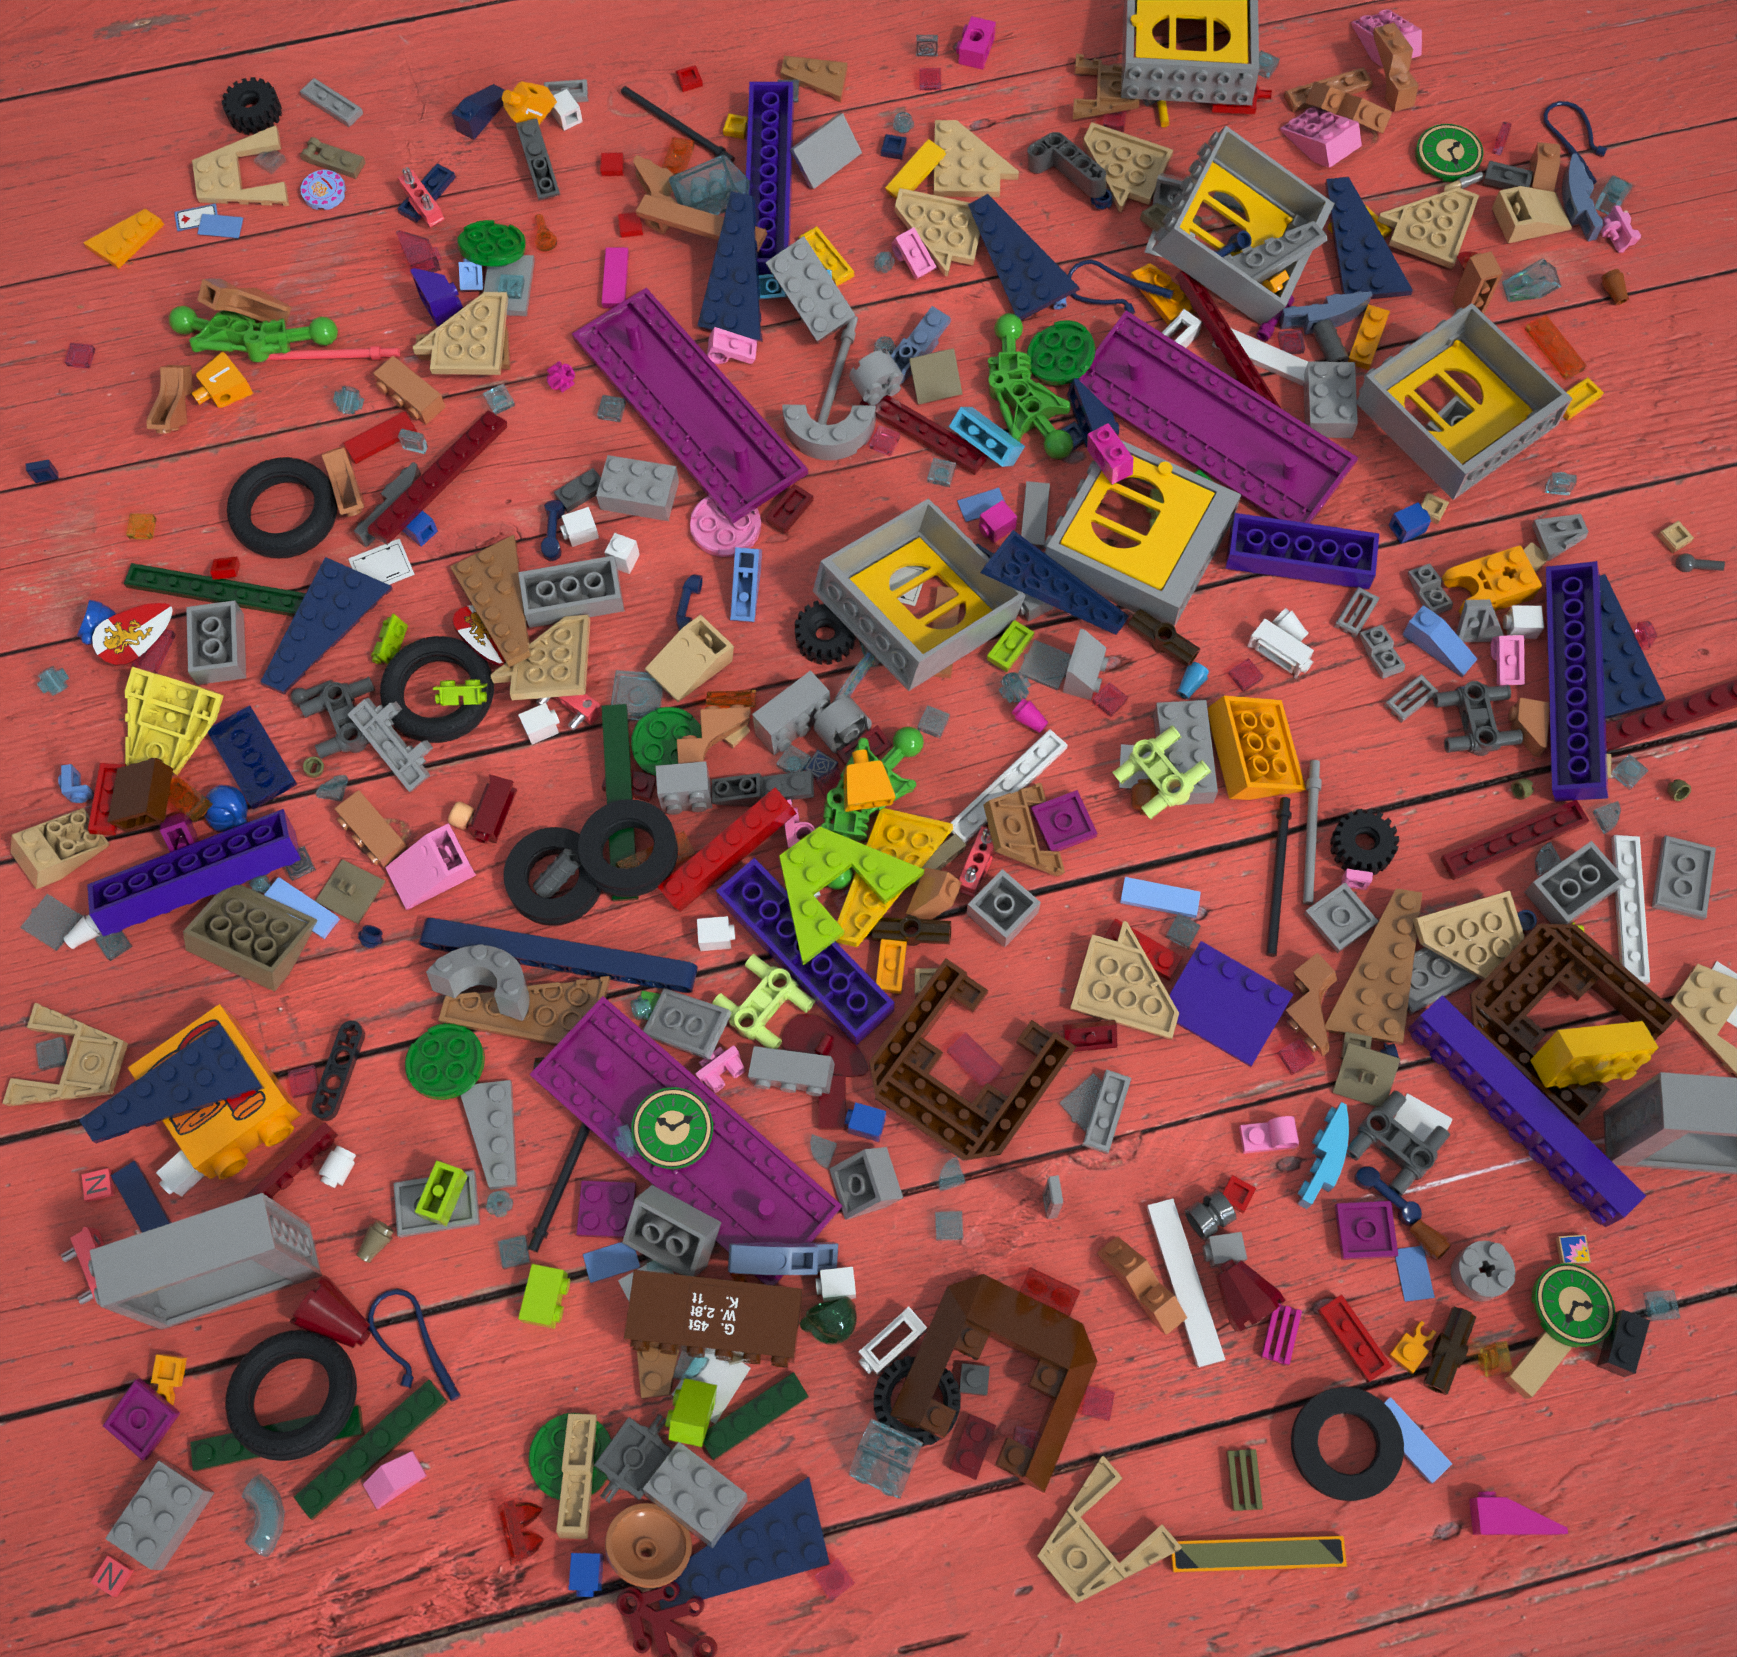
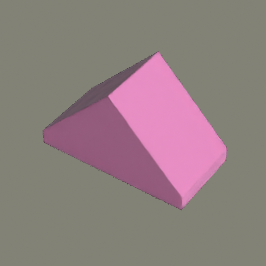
[363,1451,427,1509]

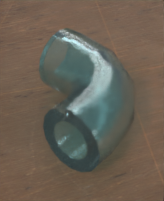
[242,1474,285,1557]

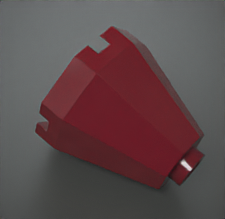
[1216,1259,1285,1332]

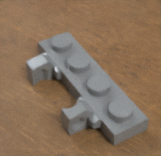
[347,698,433,792]

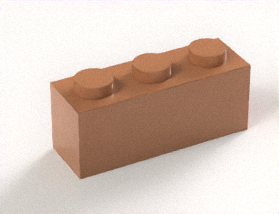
[1452,251,1503,314]
[373,356,446,425]
[334,790,408,870]

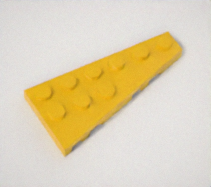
[836,808,953,947]

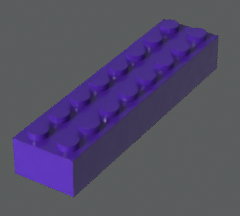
[87,809,301,937]
[716,858,895,1045]

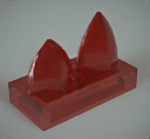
[1019,1267,1080,1316]
[497,1500,544,1565]

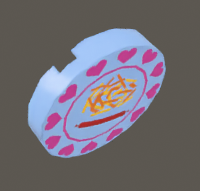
[301,170,346,210]

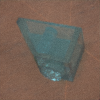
[1594,175,1635,215]
[1502,258,1561,302]

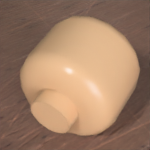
[448,801,474,830]

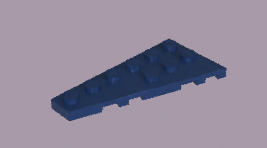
[980,530,1129,635]
[260,557,393,694]
[1600,574,1666,720]
[79,1024,264,1144]

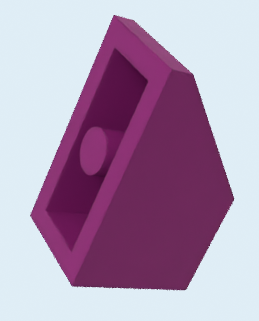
[160,811,199,852]

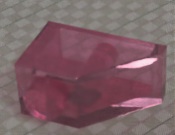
[396,230,442,273]

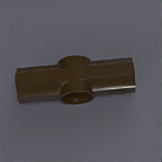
[1128,609,1201,666]
[872,916,952,946]
[1423,1306,1476,1395]

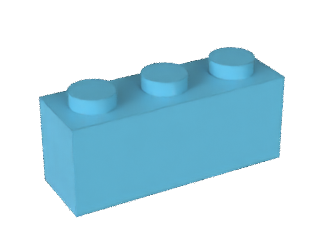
[949,407,1025,467]

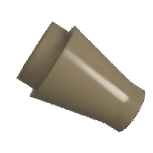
[356,1220,394,1263]

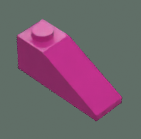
[1469,1492,1568,1535]

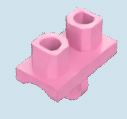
[1601,206,1641,253]
[695,1045,745,1093]

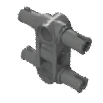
[299,676,375,759]
[1433,681,1523,756]
[1346,1090,1450,1196]

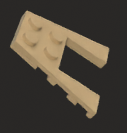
[192,126,289,206]
[1668,964,1737,1077]
[2,1003,128,1106]
[1037,1456,1182,1604]

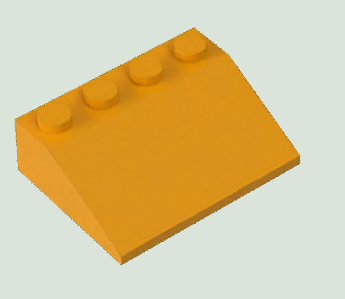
[1207,696,1306,800]

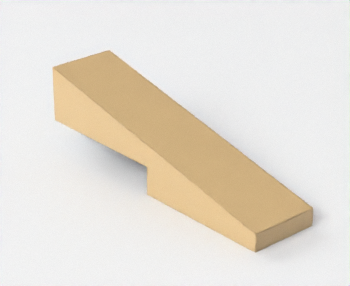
[1504,1330,1572,1399]
[556,1414,597,1539]

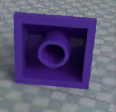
[410,268,463,328]

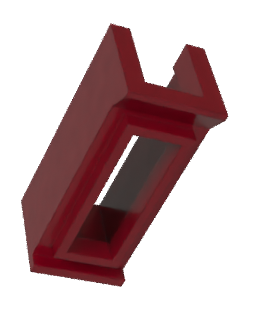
[468,774,517,844]

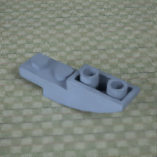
[1562,153,1603,242]
[1279,291,1372,335]
[891,306,951,383]
[728,1242,838,1275]

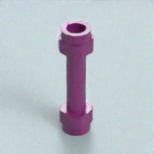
[1256,295,1295,342]

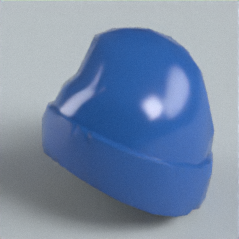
[77,600,116,645]
[204,785,248,832]

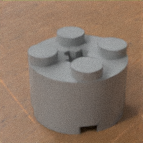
[849,350,903,406]
[814,694,872,754]
[1451,1241,1515,1302]

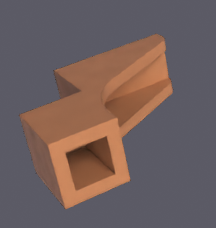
[1373,23,1419,112]
[1305,81,1392,134]
[633,155,677,234]
[197,278,292,326]
[147,365,193,434]
[322,446,365,517]
[677,705,751,764]
[1286,953,1337,1056]
[1097,1236,1187,1335]

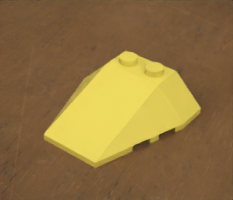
[125,667,224,783]

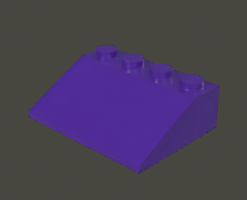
[1169,941,1293,1067]

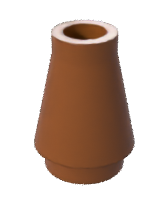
[1601,269,1629,305]
[1409,1219,1452,1261]

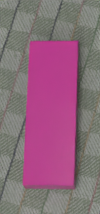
[602,247,629,308]

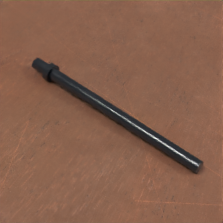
[621,86,735,165]
[1266,797,1292,957]
[528,1123,590,1253]

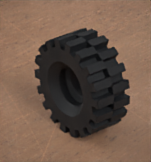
[222,77,282,135]
[794,601,856,665]
[1330,809,1399,875]

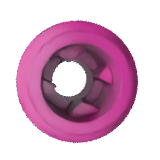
[1011,698,1049,733]

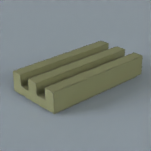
[1226,1449,1263,1511]

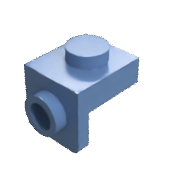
[58,764,95,803]

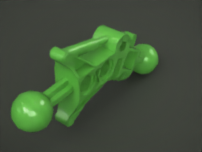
[168,306,338,362]
[988,313,1073,460]
[821,727,924,890]

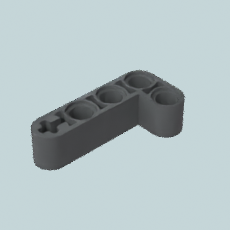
[1027,132,1106,198]

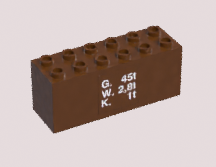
[624,1270,802,1368]

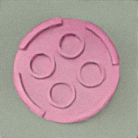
[690,496,761,557]

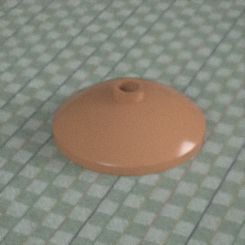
[605,1503,692,1588]

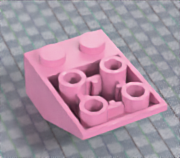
[1351,9,1422,67]
[1280,107,1362,168]
[385,823,476,910]

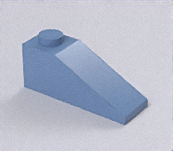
[730,547,762,622]
[1402,605,1477,677]

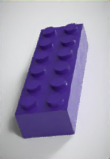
[1225,513,1379,589]

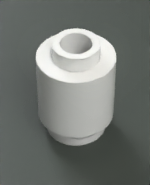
[318,1146,356,1188]

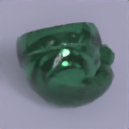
[800,1296,857,1345]

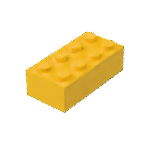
[1530,1021,1659,1088]

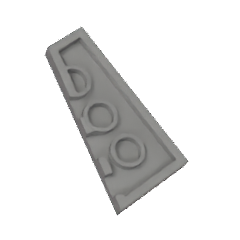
[1223,221,1327,283]
[461,1080,518,1190]

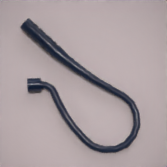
[1543,101,1607,185]
[1068,259,1173,314]
[368,1289,461,1402]

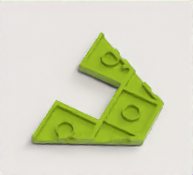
[779,826,924,965]

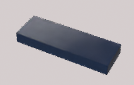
[397,163,456,223]
[111,1161,172,1233]

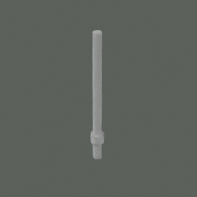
[817,316,858,425]
[1303,760,1322,905]

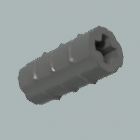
[1312,319,1349,362]
[533,849,582,899]

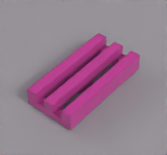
[1261,1303,1302,1366]

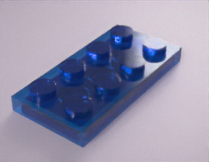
[207,705,298,810]

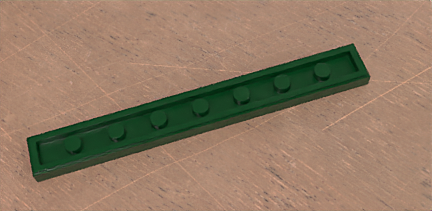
[124,563,306,617]
[602,704,639,902]

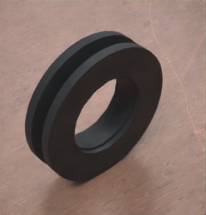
[578,799,678,897]
[503,827,602,926]
[1291,1387,1404,1501]

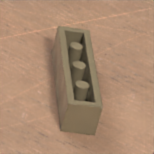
[913,833,966,887]

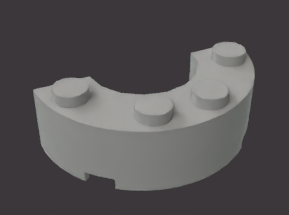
[782,404,876,460]
[426,945,530,1021]

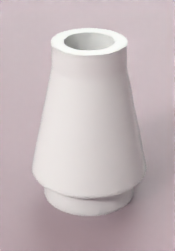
[1272,608,1309,642]
[63,915,101,949]

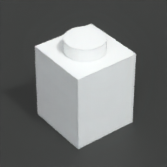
[551,89,583,131]
[560,507,599,547]
[604,533,640,574]
[1503,605,1544,639]
[518,703,560,745]
[697,916,735,951]
[156,1150,205,1197]
[816,1267,856,1302]

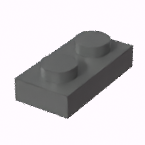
[1483,161,1533,189]
[554,468,601,512]

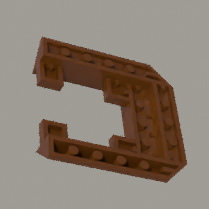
[1470,924,1680,1125]
[869,958,1076,1161]
[890,1274,1098,1493]

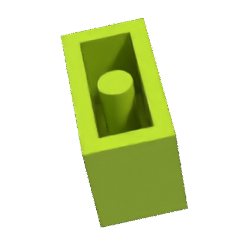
[415,1160,468,1227]
[518,1264,570,1329]
[665,1378,717,1447]

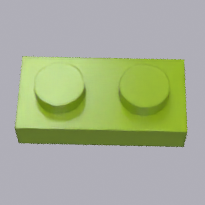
[987,620,1034,672]

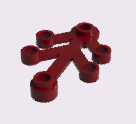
[616,1581,718,1657]

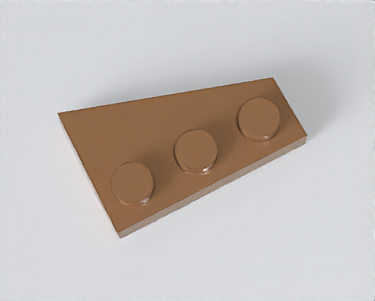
[781,56,848,103]
[637,1347,679,1399]

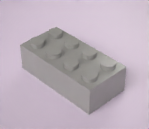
[766,236,856,343]
[518,556,625,628]
[1153,700,1218,805]

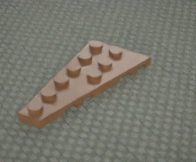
[450,535,531,667]
[1325,888,1422,1045]
[438,976,611,1046]

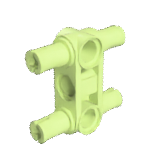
[1112,725,1211,820]
[712,954,815,1049]

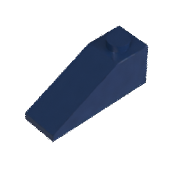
[452,84,505,140]
[1067,378,1119,447]

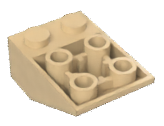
[1492,186,1572,243]
[645,615,734,702]
[11,808,109,889]

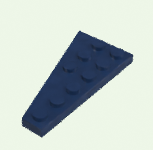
[1325,177,1413,299]
[697,191,763,342]
[968,194,1081,320]
[656,1477,830,1609]

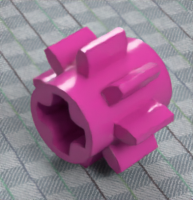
[547,361,575,392]

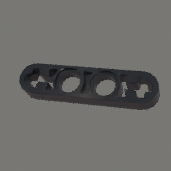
[312,1021,365,1121]

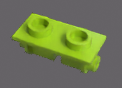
[371,614,408,665]
[433,679,487,706]

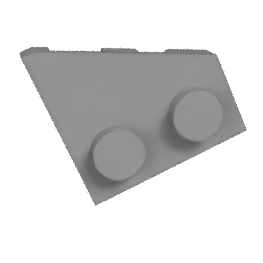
[1532,514,1589,561]
[1456,599,1504,642]

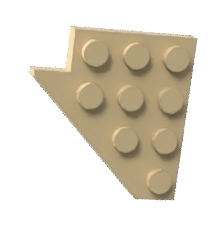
[934,120,1019,197]
[1083,122,1173,212]
[1377,187,1479,269]
[894,188,980,276]
[413,292,508,375]
[491,615,590,701]
[1413,891,1525,981]
[1070,921,1179,1040]

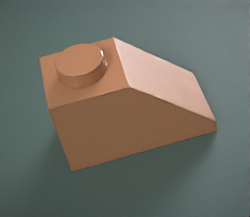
[1530,142,1560,192]
[1508,698,1550,757]
[906,868,962,920]

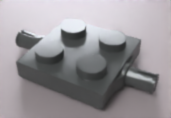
[593,1414,672,1503]

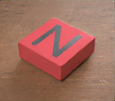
[82,1168,114,1202]
[91,1555,134,1597]

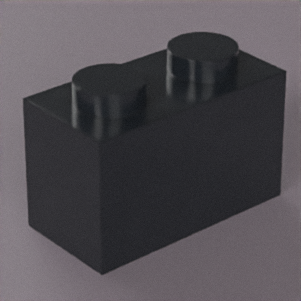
[1597,1310,1650,1377]

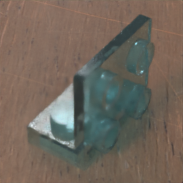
[849,1418,923,1498]

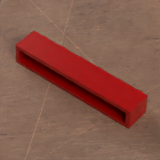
[658,787,797,912]

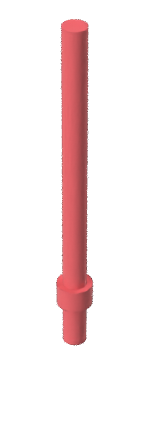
[266,346,400,360]

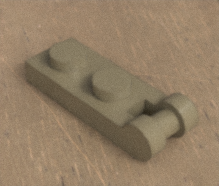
[300,137,366,179]

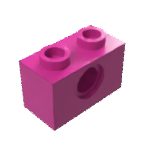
[956,16,996,70]
[1087,423,1134,485]

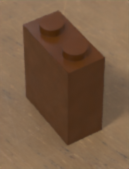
[108,758,173,832]

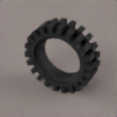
[873,1356,961,1447]

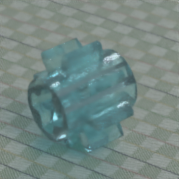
[333,386,364,414]
[37,665,69,696]
[999,672,1031,703]

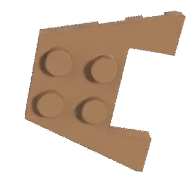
[1073,54,1139,119]
[983,783,1065,877]

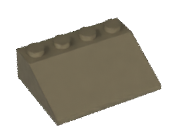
[183,885,317,992]

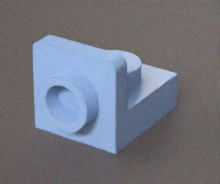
[459,258,483,291]

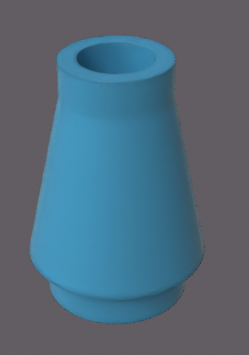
[1176,662,1209,700]

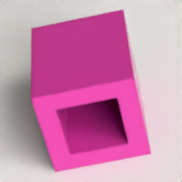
[979,500,1017,543]

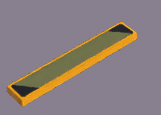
[1171,1536,1347,1572]

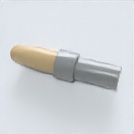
[1444,172,1484,192]

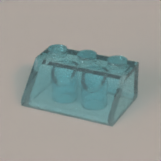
[669,155,750,215]

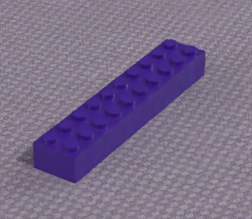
[745,82,794,275]
[1546,561,1609,802]
[1407,995,1646,1227]

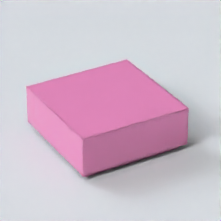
[1341,869,1373,890]

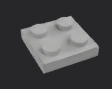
[1304,883,1379,953]

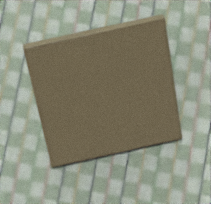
[909,348,962,405]
[315,859,385,925]
[1333,1042,1401,1107]

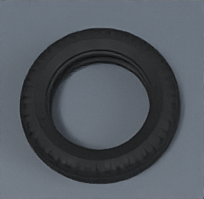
[227,457,337,558]
[380,636,494,743]
[225,1330,357,1461]

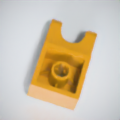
[1442,545,1542,616]

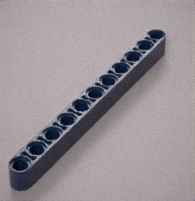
[419,918,698,993]

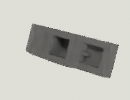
[516,118,560,200]
[354,462,421,547]
[712,770,814,807]

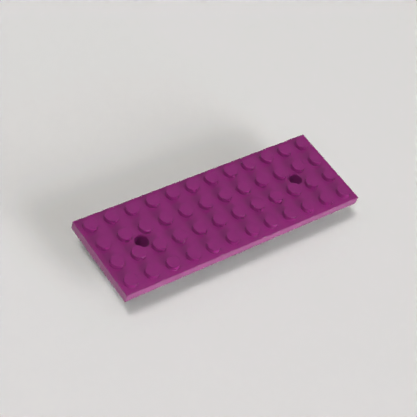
[572,287,808,524]
[1078,311,1358,524]
[529,996,843,1286]

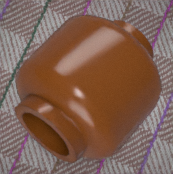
[1131,779,1159,816]

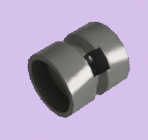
[1184,1189,1237,1240]

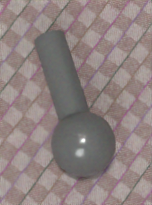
[1675,553,1725,572]
[290,680,333,707]

